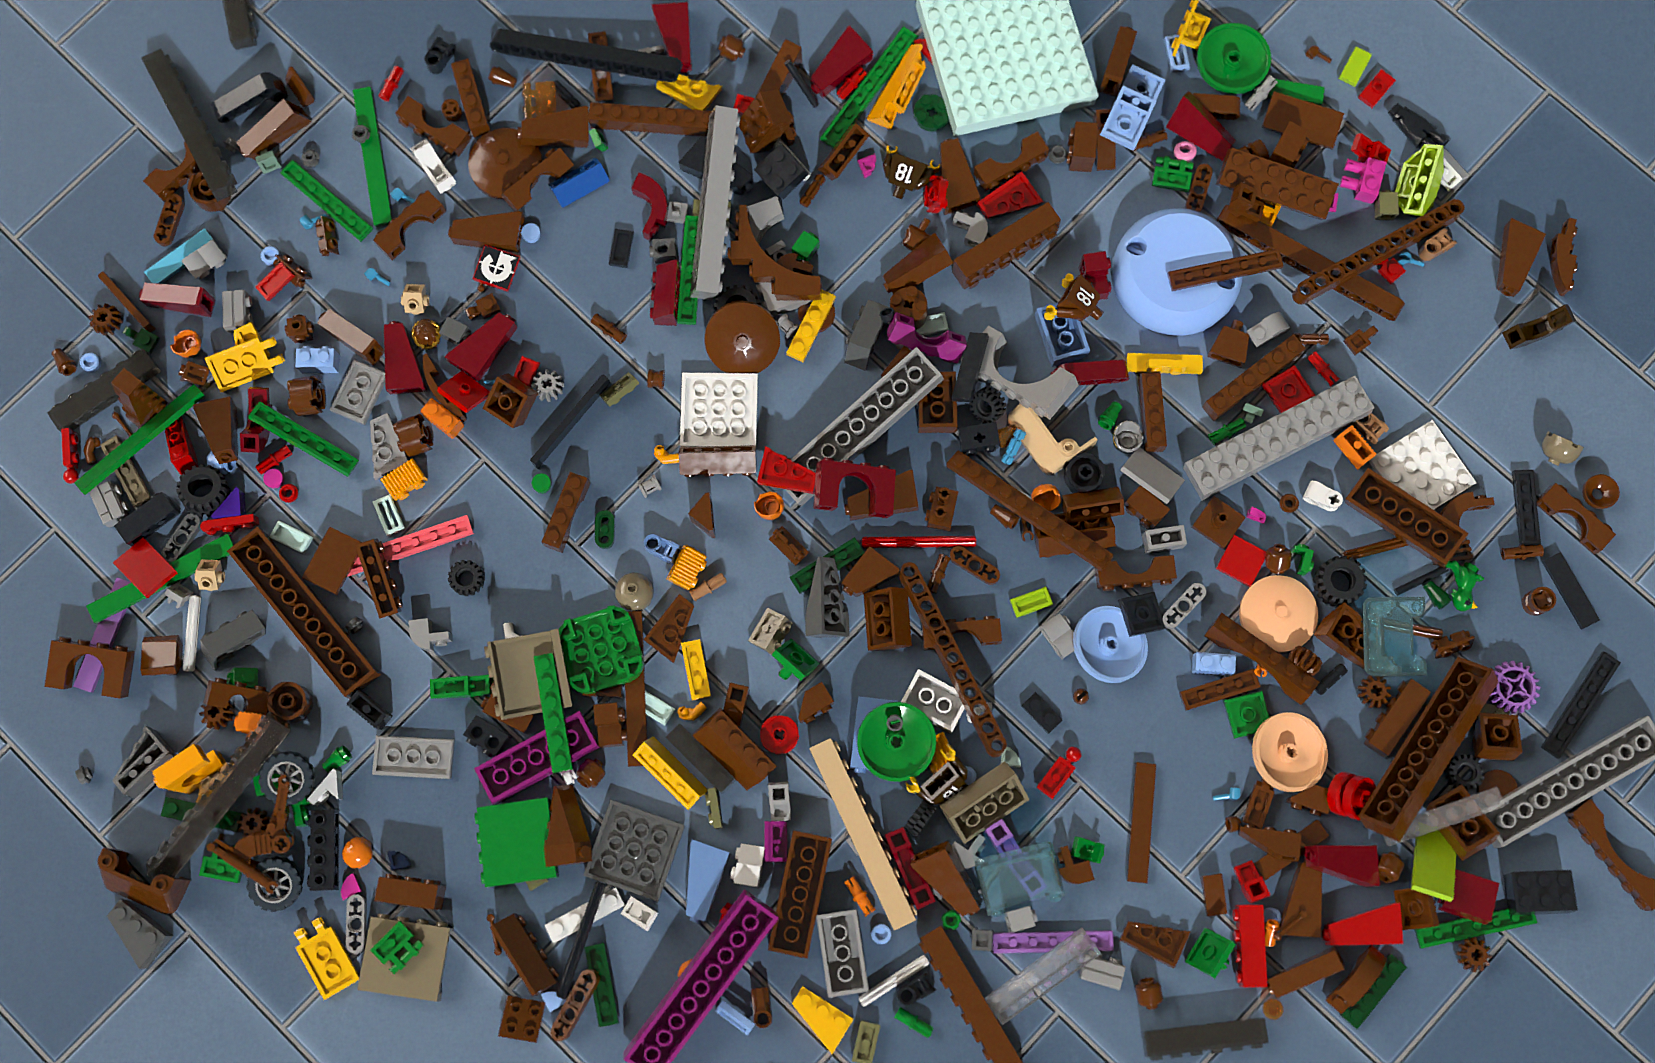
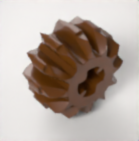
[88,303,123,336]
[1287,646,1323,677]
[1357,675,1391,708]
[199,702,235,730]
[237,807,271,837]
[1455,937,1493,972]

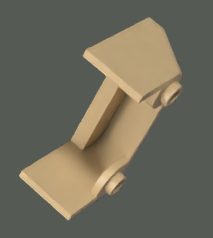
[1007,404,1097,475]

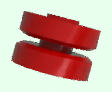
[1327,772,1376,820]

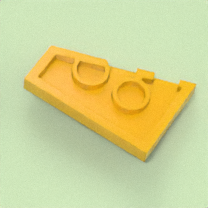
[656,75,722,111]
[792,986,853,1054]

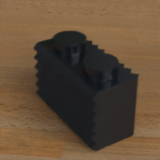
[347,689,392,730]

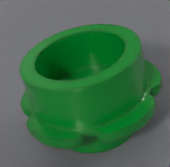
[941,910,961,930]

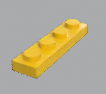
[786,290,836,362]

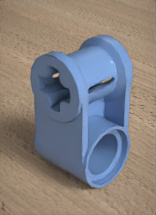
[644,534,682,565]

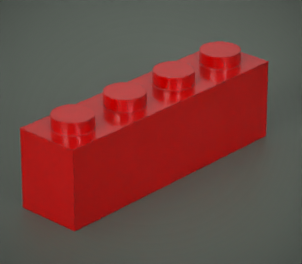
[1233,905,1267,987]

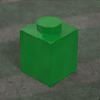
[791,231,820,262]

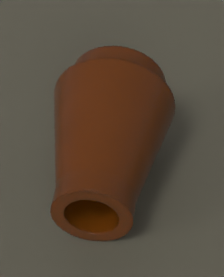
[489,66,517,88]
[51,348,77,376]
[990,504,1020,530]

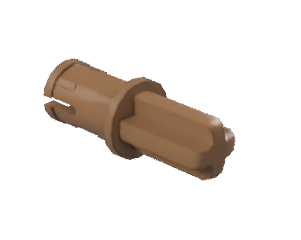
[689,573,727,602]

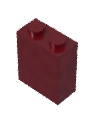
[1437,869,1500,925]

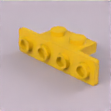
[1171,0,1211,56]
[1127,353,1203,375]

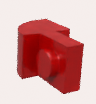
[1351,133,1391,164]
[1233,860,1270,903]

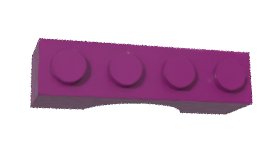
[887,312,967,364]

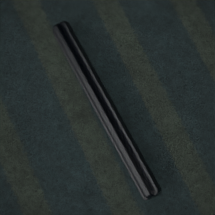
[556,882,606,999]

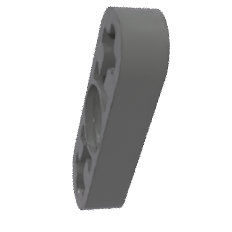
[161,514,203,563]

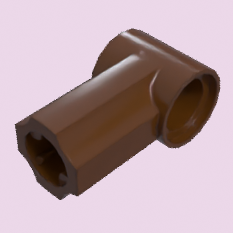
[751,987,772,1029]

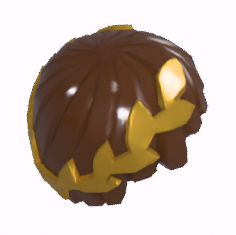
[411,318,441,350]

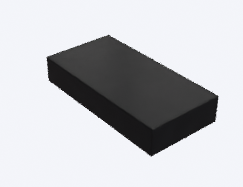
[609,229,634,268]

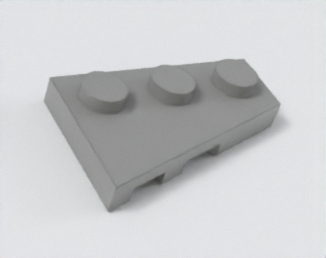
[370,413,409,480]

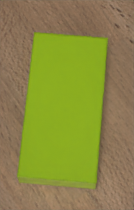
[1339,47,1372,87]
[1010,587,1053,618]

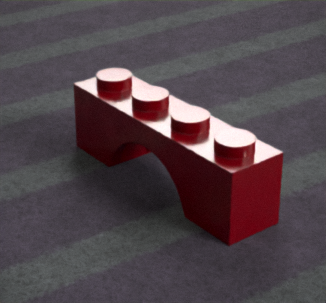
[885,827,936,910]

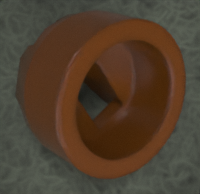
[1073,688,1089,705]
[1225,816,1242,833]

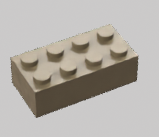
[939,761,1030,844]

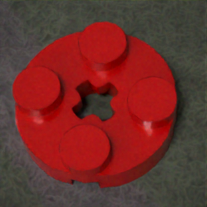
[924,175,949,213]
[760,715,799,755]

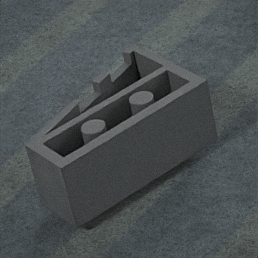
[845,299,889,371]
[200,610,265,671]
[112,725,177,799]
[107,900,173,969]

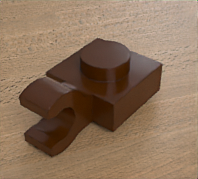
[465,293,501,320]
[1343,325,1378,356]

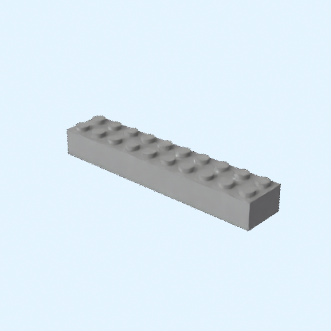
[690,105,740,300]
[785,347,944,506]
[1183,376,1374,500]
[1481,716,1655,848]

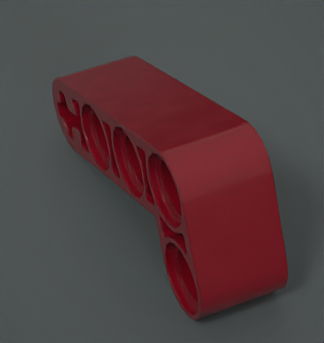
[1050,360,1129,386]

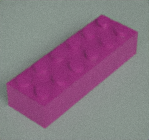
[474,711,600,805]

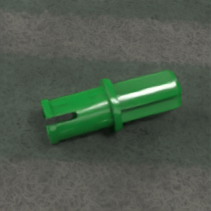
[1208,418,1246,445]
[894,1007,934,1038]

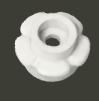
[560,770,577,785]

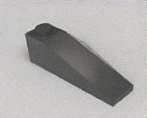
[805,557,850,638]

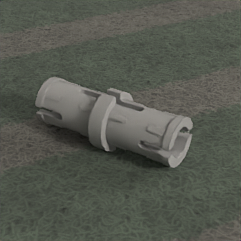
[1244,75,1278,112]

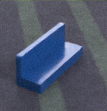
[548,157,610,207]

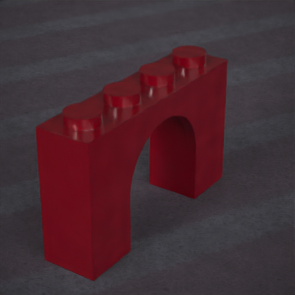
[813,457,896,518]

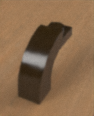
[1502,304,1576,349]

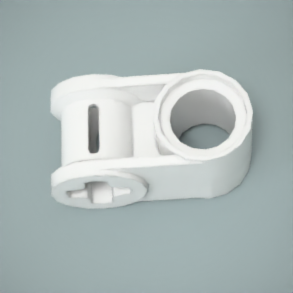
[1303,481,1343,512]

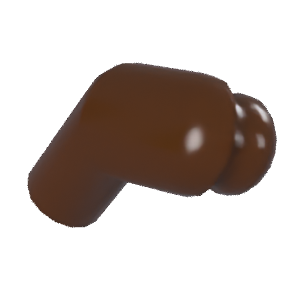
[83,437,101,465]

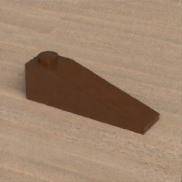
[544,785,592,867]

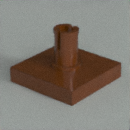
[1192,496,1246,549]
[1393,888,1439,931]

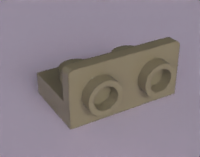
[748,608,793,655]

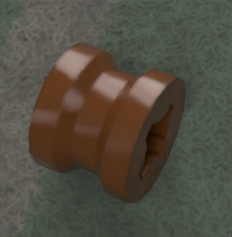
[441,99,462,122]
[647,369,665,389]

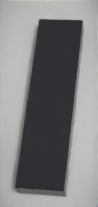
[952,332,989,402]
[1512,470,1541,546]
[1542,552,1600,630]

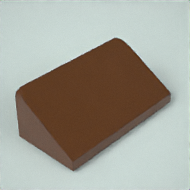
[285,66,315,108]

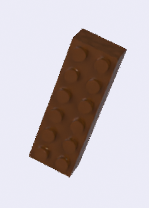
[1216,148,1339,220]
[952,202,1061,290]
[1345,468,1469,568]
[768,830,832,959]

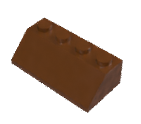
[1032,513,1116,558]
[692,707,777,790]
[490,913,559,996]

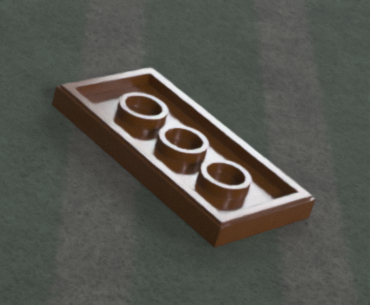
[1261,92,1345,149]

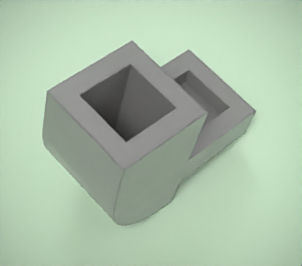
[953,211,988,248]
[1246,312,1291,347]
[408,618,453,652]
[768,781,791,821]
[951,834,986,869]

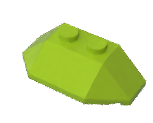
[1395,144,1444,216]

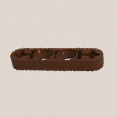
[551,969,600,1041]

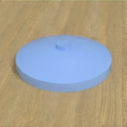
[1073,606,1148,683]

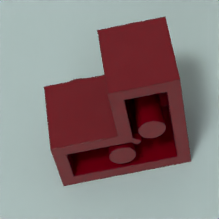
[1079,251,1112,300]

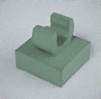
[255,148,281,174]
[1242,402,1264,423]

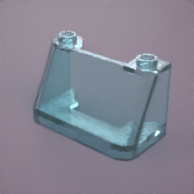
[1363,597,1427,677]
[975,842,1065,917]

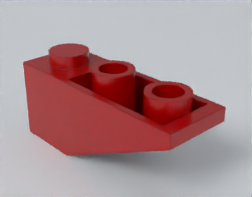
[165,416,199,475]

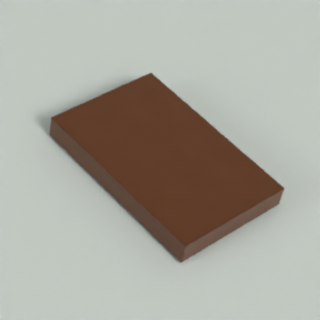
[302,527,362,595]

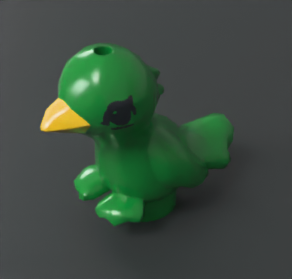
[1446,560,1484,612]

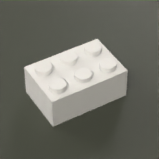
[901,669,970,734]

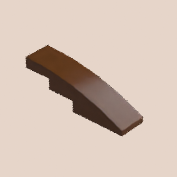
[588,31,614,102]

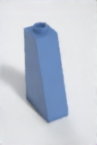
[850,696,897,773]
[686,840,731,924]

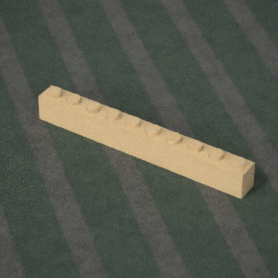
[809,738,917,930]

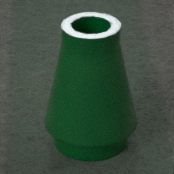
[1423,581,1452,610]

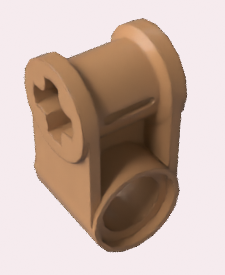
[1418,228,1457,261]
[1352,413,1389,444]

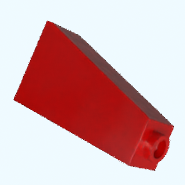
[1322,903,1403,945]

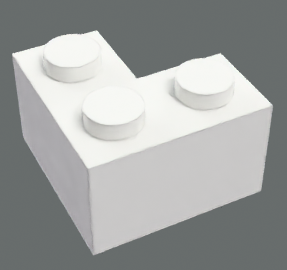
[731,844,765,888]

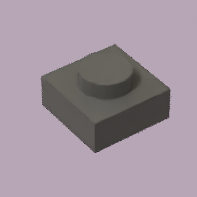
[972,929,994,951]

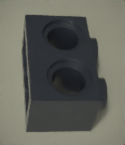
[463,715,512,758]

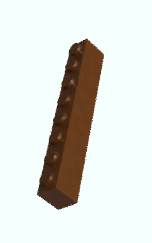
[588,102,737,137]
[919,925,1022,1063]

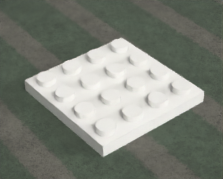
[680,373,758,447]
[1369,420,1476,510]

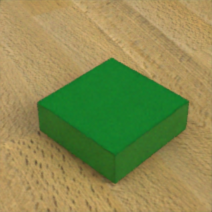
[589,129,608,152]

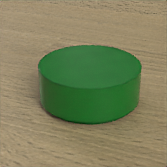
[532,473,552,493]

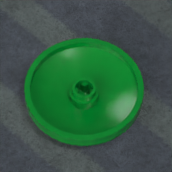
[1196,23,1271,94]
[857,702,936,782]

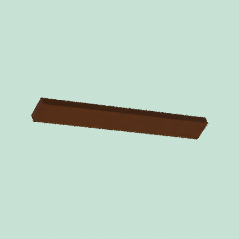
[625,611,647,767]

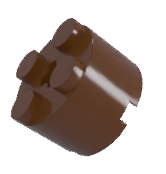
[187,169,231,212]
[890,286,928,330]
[287,375,326,416]
[393,414,433,457]
[267,682,313,723]

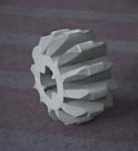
[532,369,564,402]

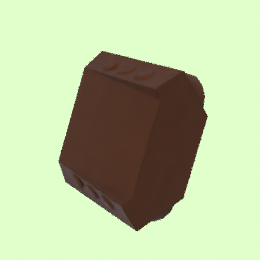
[140,635,183,676]

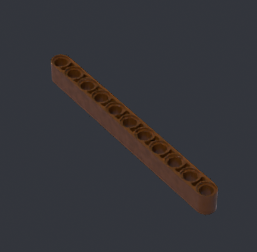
[1292,199,1465,305]
[1216,205,1405,321]
[899,562,1007,758]

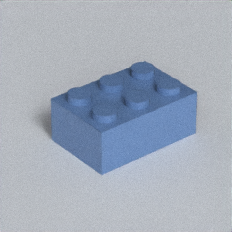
[1034,303,1090,367]

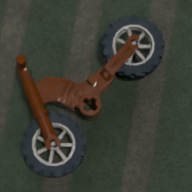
[207,751,315,912]

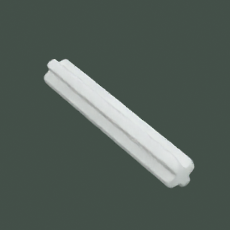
[183,596,201,672]
[859,955,929,1006]

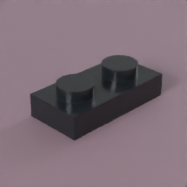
[1021,692,1063,734]

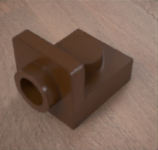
[178,361,210,387]

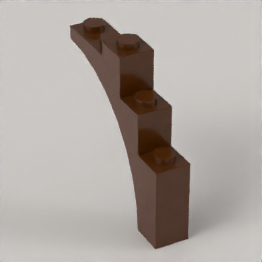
[727,205,822,301]

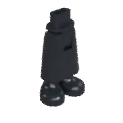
[1388,103,1451,148]

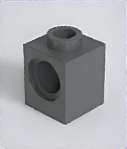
[649,238,677,263]
[439,317,471,345]

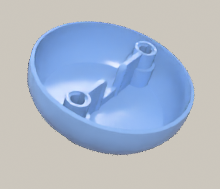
[1112,208,1243,336]

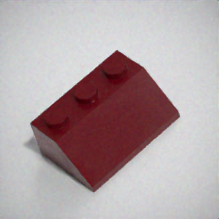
[650,260,681,326]

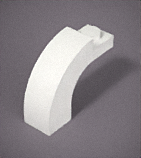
[410,139,456,194]

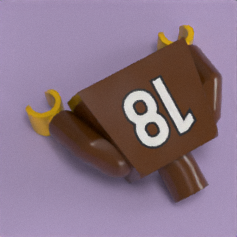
[1044,274,1103,321]

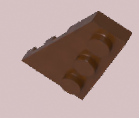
[643,594,694,664]
[1119,921,1191,968]

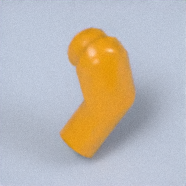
[654,445,679,464]
[677,701,707,721]

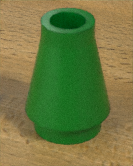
[1098,401,1122,430]
[322,745,352,773]

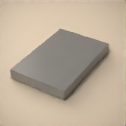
[330,360,385,425]
[1120,447,1185,504]

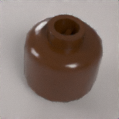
[718,34,746,61]
[1265,544,1292,574]
[576,758,606,789]
[1378,852,1404,883]
[1135,977,1163,1009]

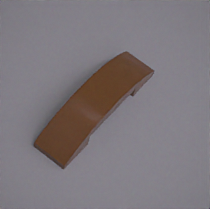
[423,353,467,422]

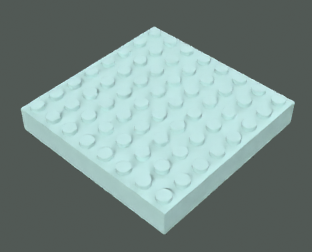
[916,0,1098,136]

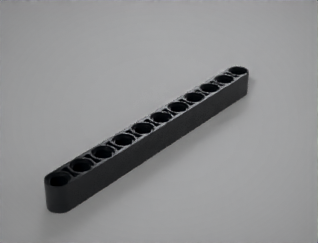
[490,29,683,82]

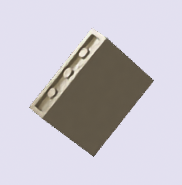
[484,629,572,720]
[358,913,454,1002]

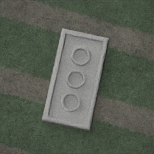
[372,735,455,779]

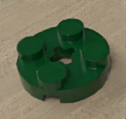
[913,94,949,132]

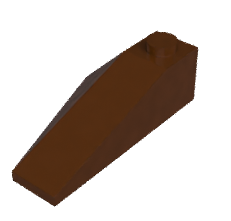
[1313,603,1391,680]

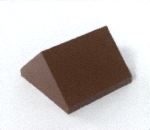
[688,492,716,538]

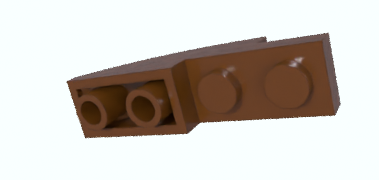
[1550,218,1578,296]

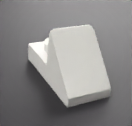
[307,769,343,806]
[621,896,658,931]

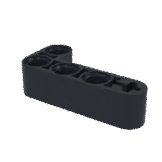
[212,72,288,123]

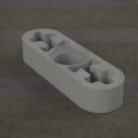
[1162,583,1206,629]
[346,895,367,953]

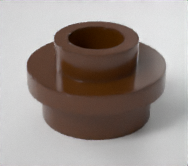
[1279,494,1299,513]

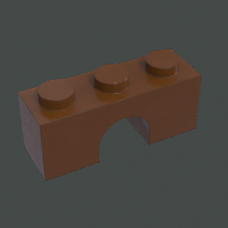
[203,678,269,715]

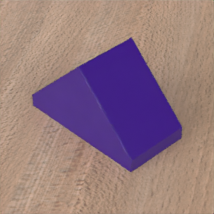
[211,487,246,519]

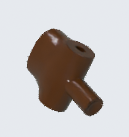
[902,218,930,250]

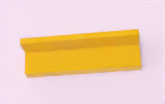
[633,736,708,810]

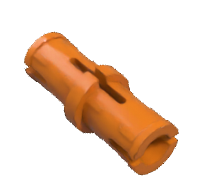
[844,876,876,917]

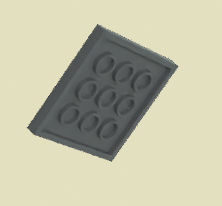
[583,800,685,902]

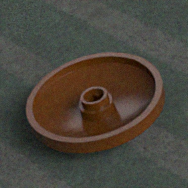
[468,128,542,199]
[704,301,780,374]

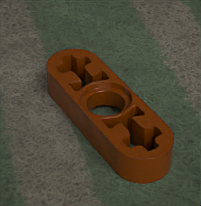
[1185,164,1213,212]
[154,194,185,247]
[949,546,1000,585]

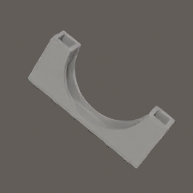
[734,196,812,316]
[960,326,1079,419]

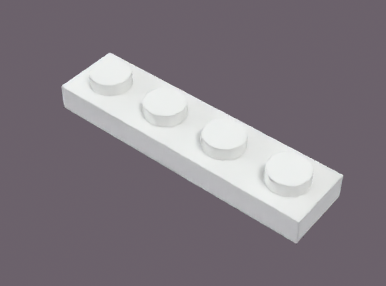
[545,888,625,943]

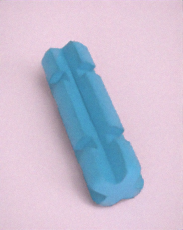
[1001,429,1026,465]

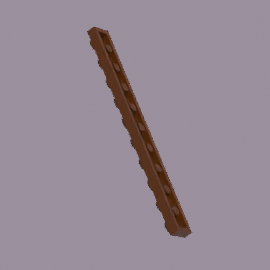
[946,450,1114,572]

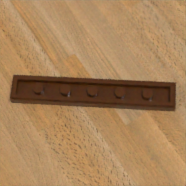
[1167,248,1284,292]
[1127,762,1156,884]

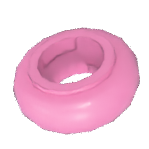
[1174,141,1197,161]

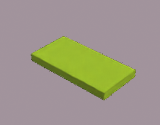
[1411,822,1456,902]

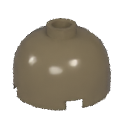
[1542,431,1584,466]
[615,572,654,611]

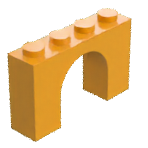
[152,744,229,794]

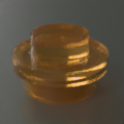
[1263,999,1283,1020]

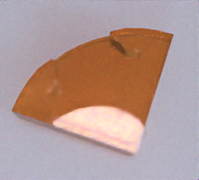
[998,424,1017,448]

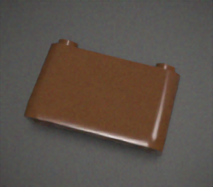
[98,847,191,914]

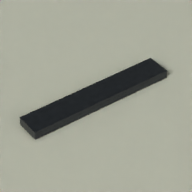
[530,374,610,469]
[1541,652,1621,759]

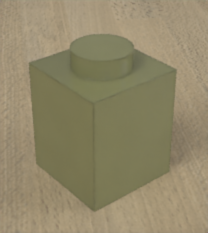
[1374,190,1399,220]

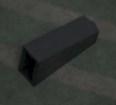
[678,136,754,196]

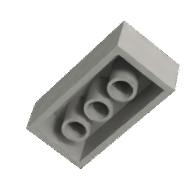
[817,910,868,998]

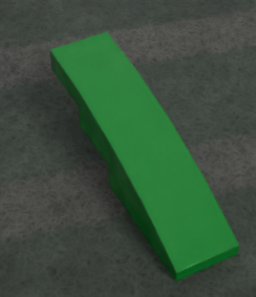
[430,675,494,699]

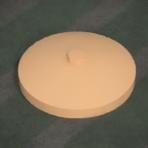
[1239,575,1318,653]
[1252,712,1328,792]

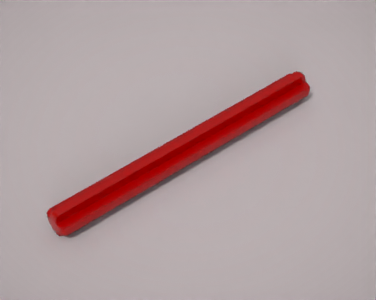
[862,536,976,548]

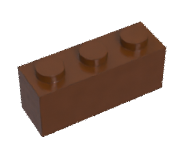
[818,123,870,181]
[1062,487,1124,523]

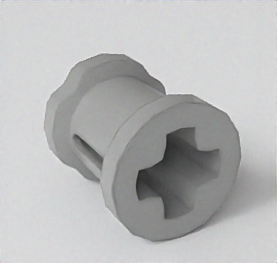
[776,314,799,339]
[637,475,662,498]

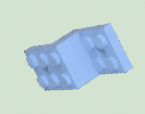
[1100,64,1165,151]

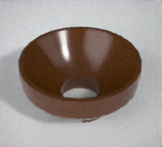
[1582,474,1620,509]

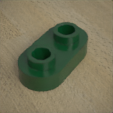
[595,510,615,549]

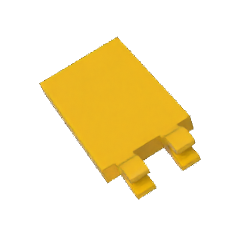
[204,336,285,392]
[294,917,360,1000]

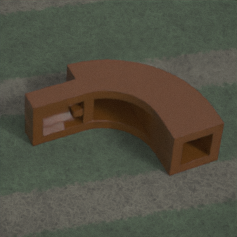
[1439,492,1495,526]
[1325,945,1387,1014]

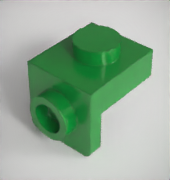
[1291,544,1314,576]
[227,668,258,688]
[1071,836,1105,863]

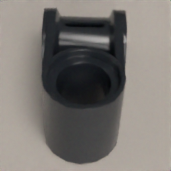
[424,37,456,74]
[897,972,936,1005]

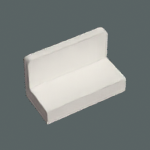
[1441,149,1469,191]

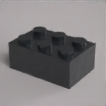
[1504,870,1578,916]

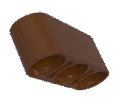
[1192,93,1241,120]

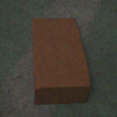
[1200,873,1227,916]

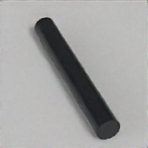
[784,60,819,108]
[1394,566,1449,596]

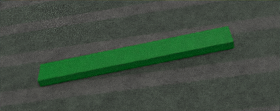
[820,26,918,148]
[353,87,393,227]
[74,384,205,495]
[86,534,234,624]

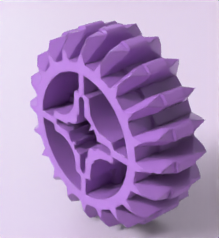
[1490,661,1541,714]

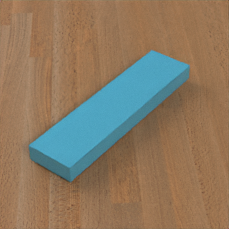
[144,228,213,284]

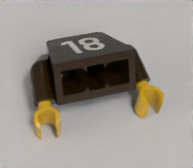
[883,145,941,199]
[905,744,968,805]

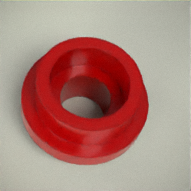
[279,484,299,503]

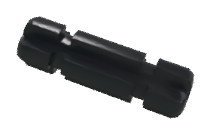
[551,80,580,109]
[1315,664,1348,695]

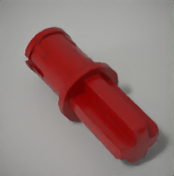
[378,66,404,102]
[836,67,867,100]
[1308,351,1340,386]
[255,444,293,474]

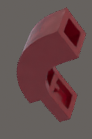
[631,172,668,241]
[240,387,272,453]

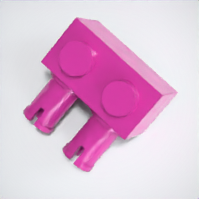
[1339,157,1387,204]

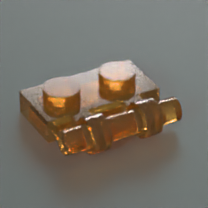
[522,81,556,119]

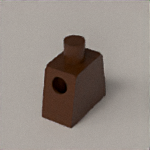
[1207,320,1249,368]

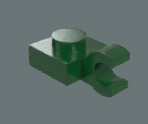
[122,326,160,354]

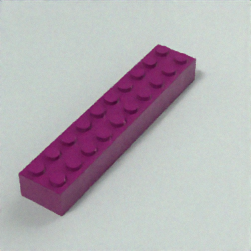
[623,889,779,1063]

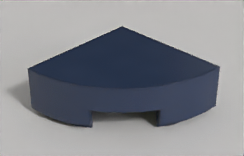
[387,851,412,871]

